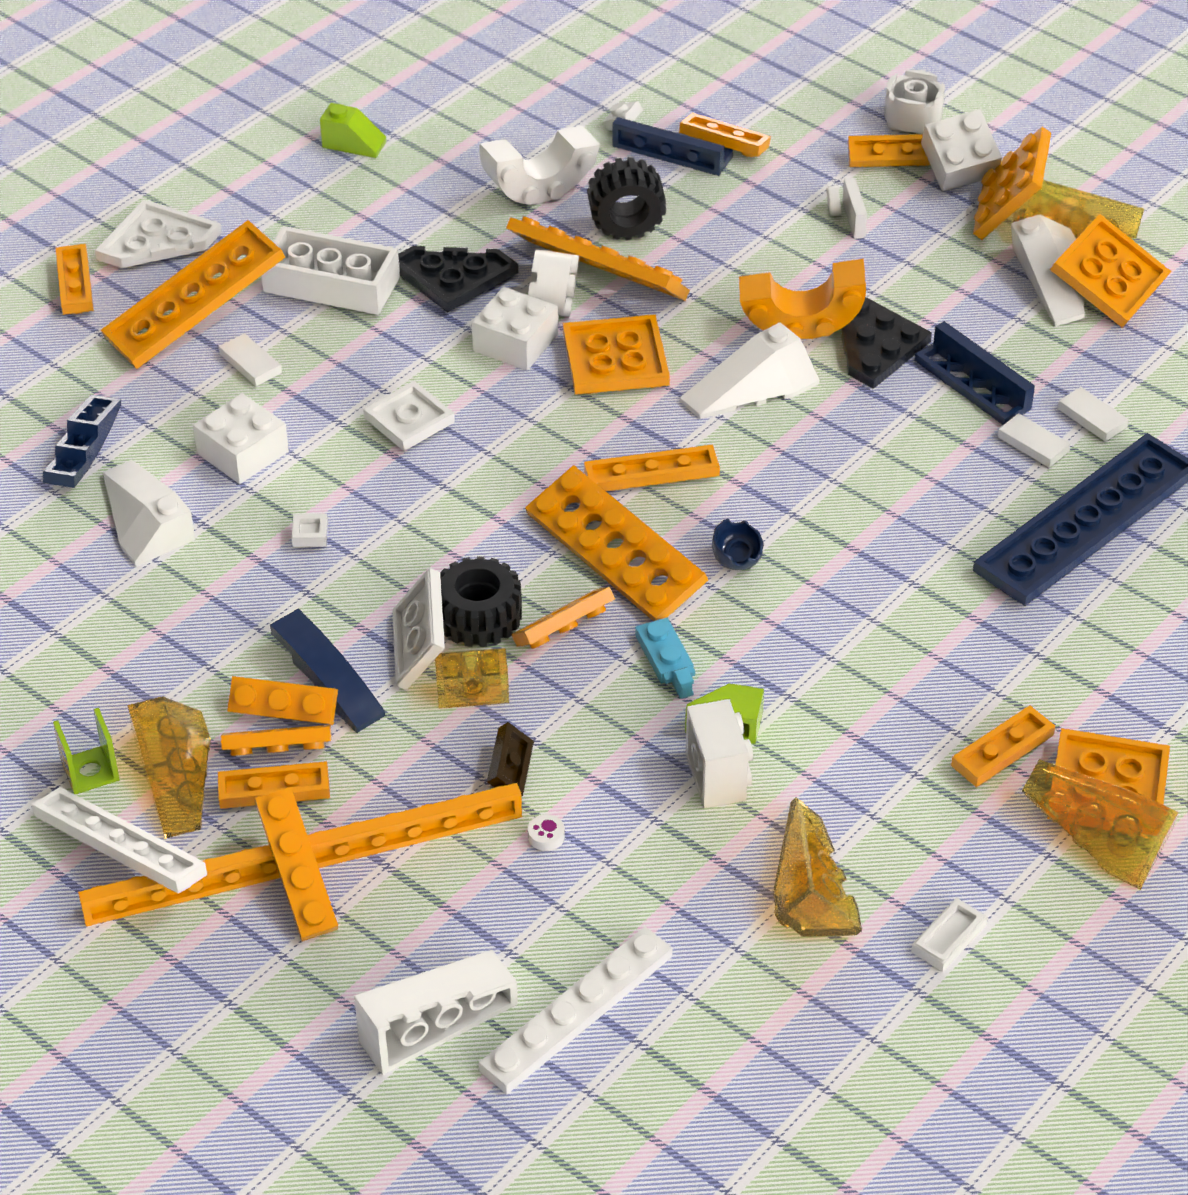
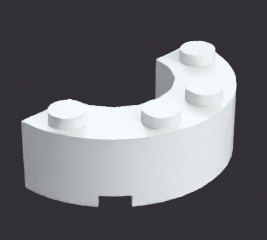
[479,126,600,205]

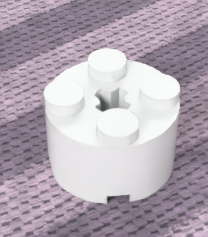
[884,70,945,134]
[528,250,579,317]

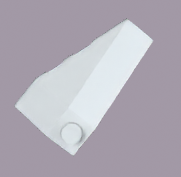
[1011,214,1085,327]
[680,322,819,419]
[103,459,195,567]

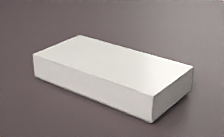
[842,177,867,239]
[219,333,282,386]
[1058,387,1129,442]
[997,413,1071,468]
[911,897,988,972]

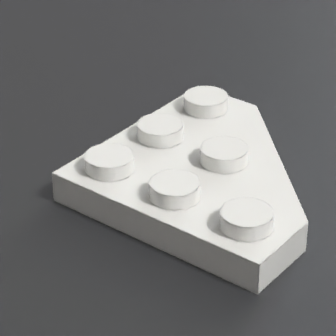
[95,199,222,268]

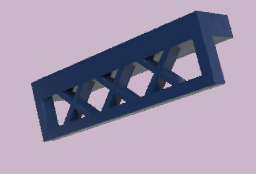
[612,117,733,176]
[914,321,1035,425]

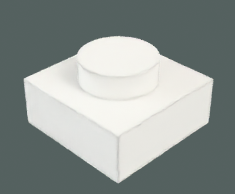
[603,100,643,131]
[292,513,328,547]

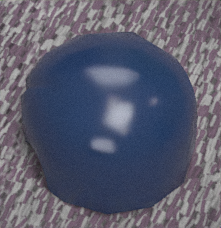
[712,518,764,570]

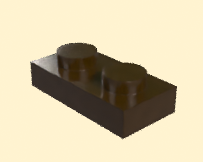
[487,722,534,797]

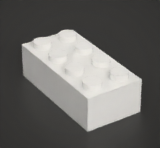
[261,226,400,315]

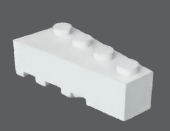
[354,950,518,1075]

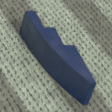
[43,394,121,488]
[270,608,386,733]

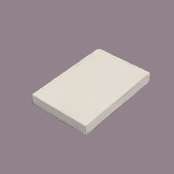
[393,568,445,690]

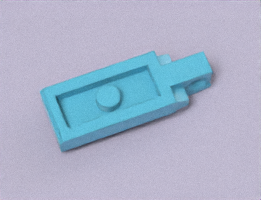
[635,617,695,699]

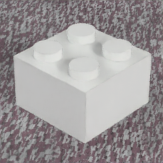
[921,109,1002,192]
[472,287,558,371]
[193,393,289,484]
[686,699,753,809]

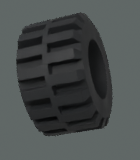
[587,157,666,240]
[440,556,522,647]

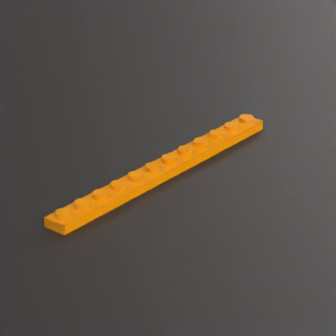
[78,783,522,927]

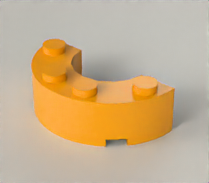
[739,258,866,339]

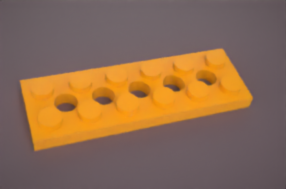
[506,216,690,301]
[101,220,285,369]
[525,465,708,621]

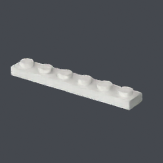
[32,787,207,894]
[479,926,673,1095]

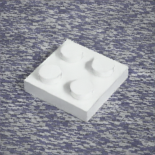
[363,381,455,451]

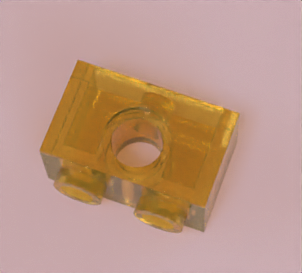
[435,648,509,709]

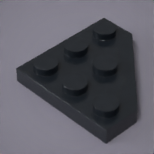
[398,246,519,313]
[841,297,932,389]

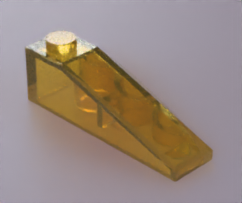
[1013,180,1144,239]
[127,696,211,839]
[1022,759,1178,890]
[773,797,862,937]

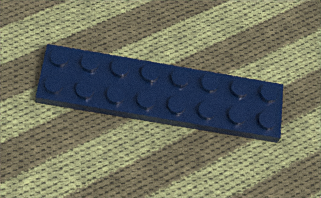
[973,433,1188,606]

